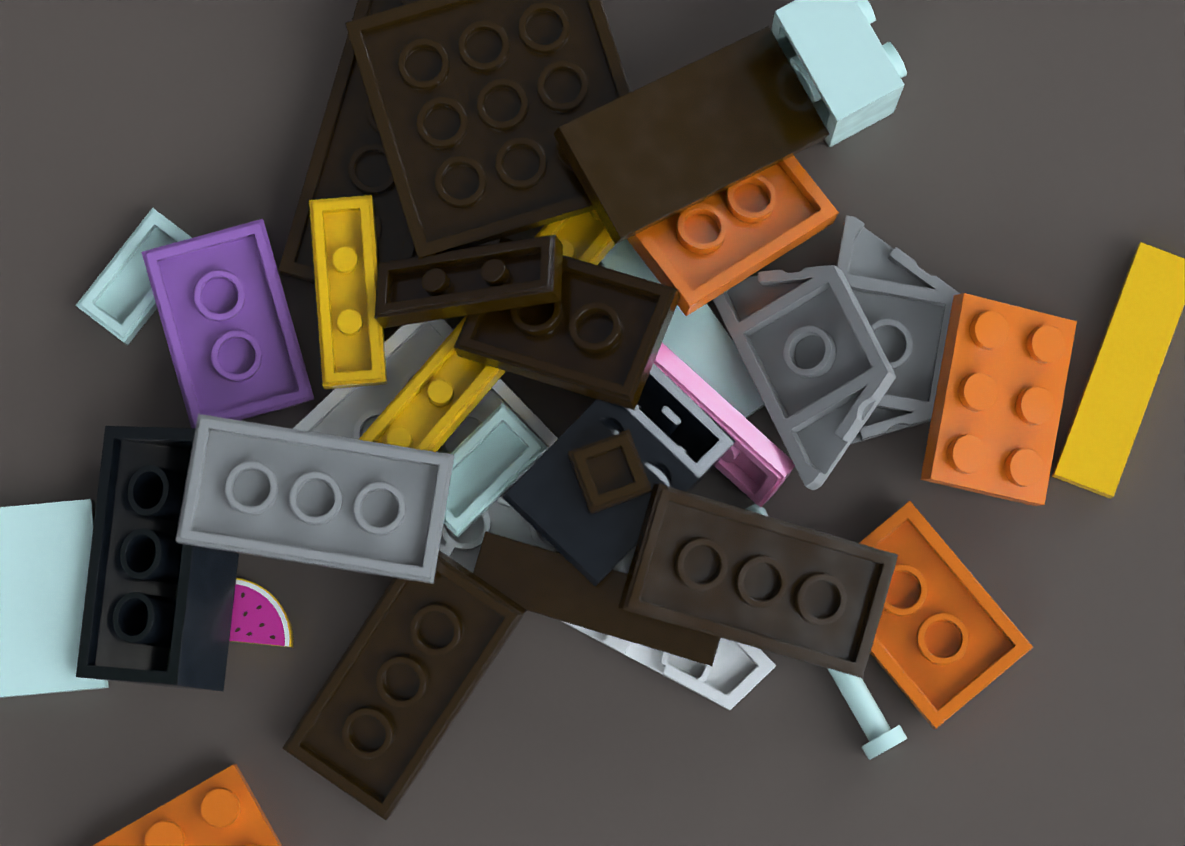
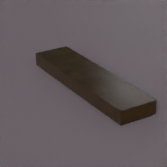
[473,531,721,666]

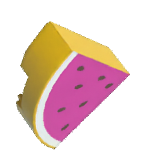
[229,578,294,648]

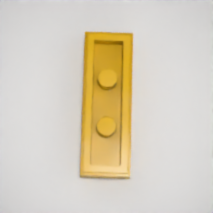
[309,195,387,389]

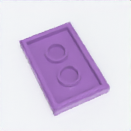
[142,219,314,428]

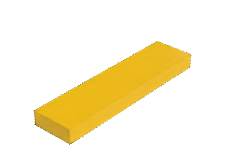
[1051,242,1185,499]

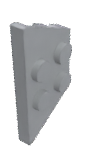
[836,215,960,445]
[713,265,896,491]

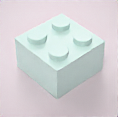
[771,0,907,147]

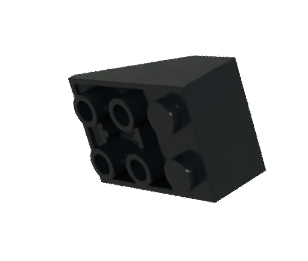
[502,363,736,587]

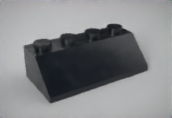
[76,426,239,692]

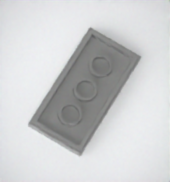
[176,414,454,584]

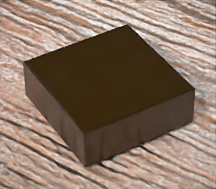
[568,430,652,515]

